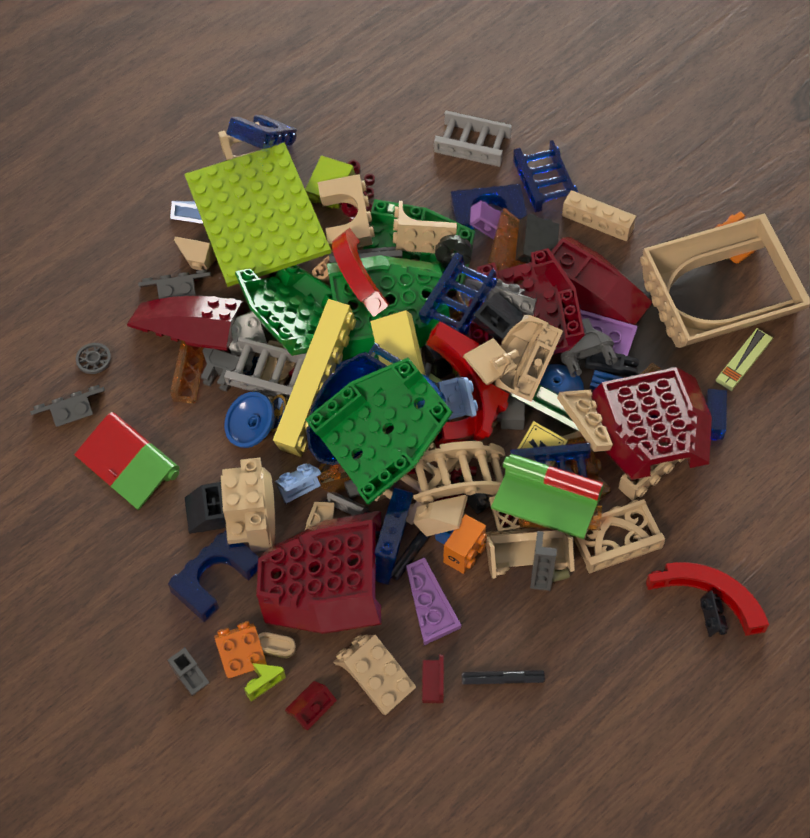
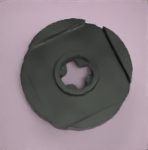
[435,235,472,269]

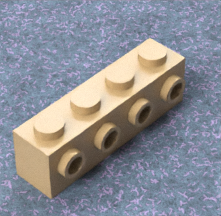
[562,190,636,242]
[618,443,685,501]

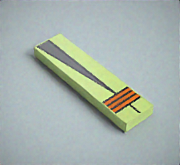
[716,329,772,391]

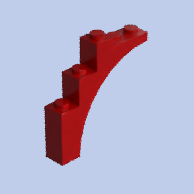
[426,321,509,442]

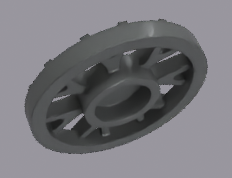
[76,343,111,374]

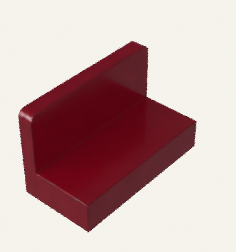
[422,655,444,703]
[285,681,337,731]

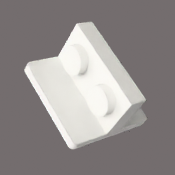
[229,312,267,356]

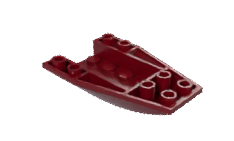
[551,237,652,326]

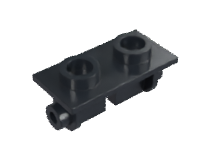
[458,474,491,515]
[700,591,728,637]

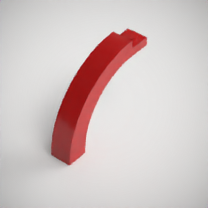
[332,228,390,317]
[434,382,494,448]
[646,562,769,636]

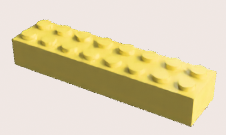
[273,299,356,457]

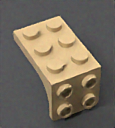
[393,201,457,253]
[334,634,416,715]

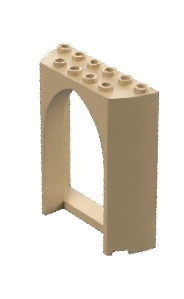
[640,213,810,348]

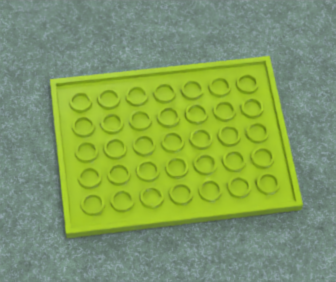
[184,142,331,287]

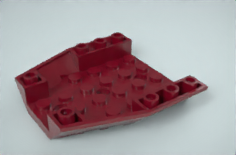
[466,248,585,354]
[591,367,712,480]
[257,511,381,634]

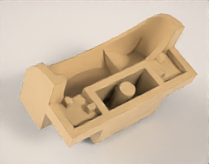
[493,315,563,402]

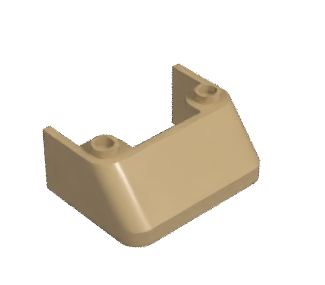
[486,527,575,578]

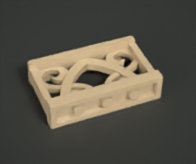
[573,499,665,574]

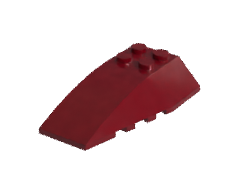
[127,296,250,351]

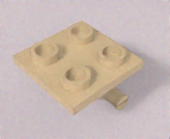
[463,338,519,385]

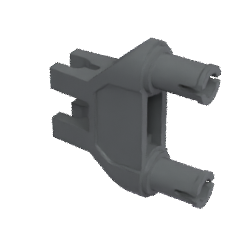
[561,318,618,377]
[201,348,256,392]

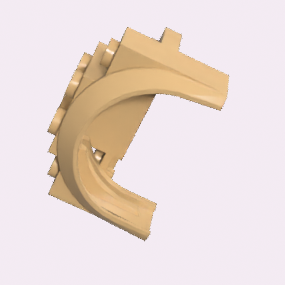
[221,458,275,552]

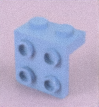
[438,377,478,420]
[275,463,321,503]

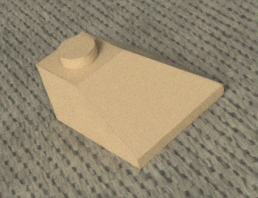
[174,237,216,270]
[413,495,468,536]

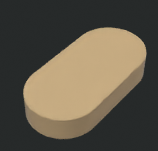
[258,632,296,658]

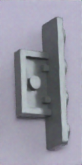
[138,270,212,299]
[463,278,537,316]
[30,385,105,427]

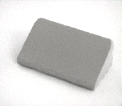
[327,492,369,515]

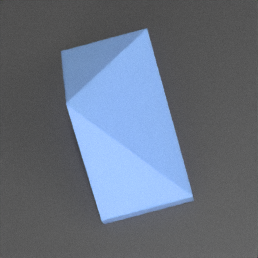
[170,201,203,223]

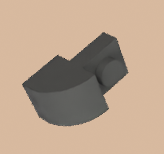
[167,647,210,696]

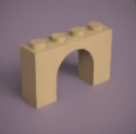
[318,174,375,252]

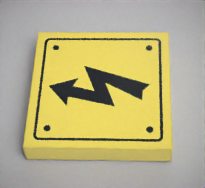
[514,421,568,467]

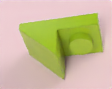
[244,663,286,701]

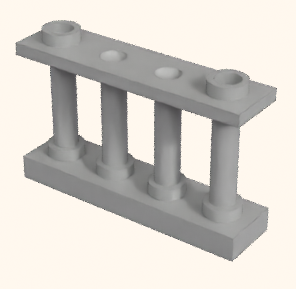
[434,111,511,167]
[224,337,307,401]

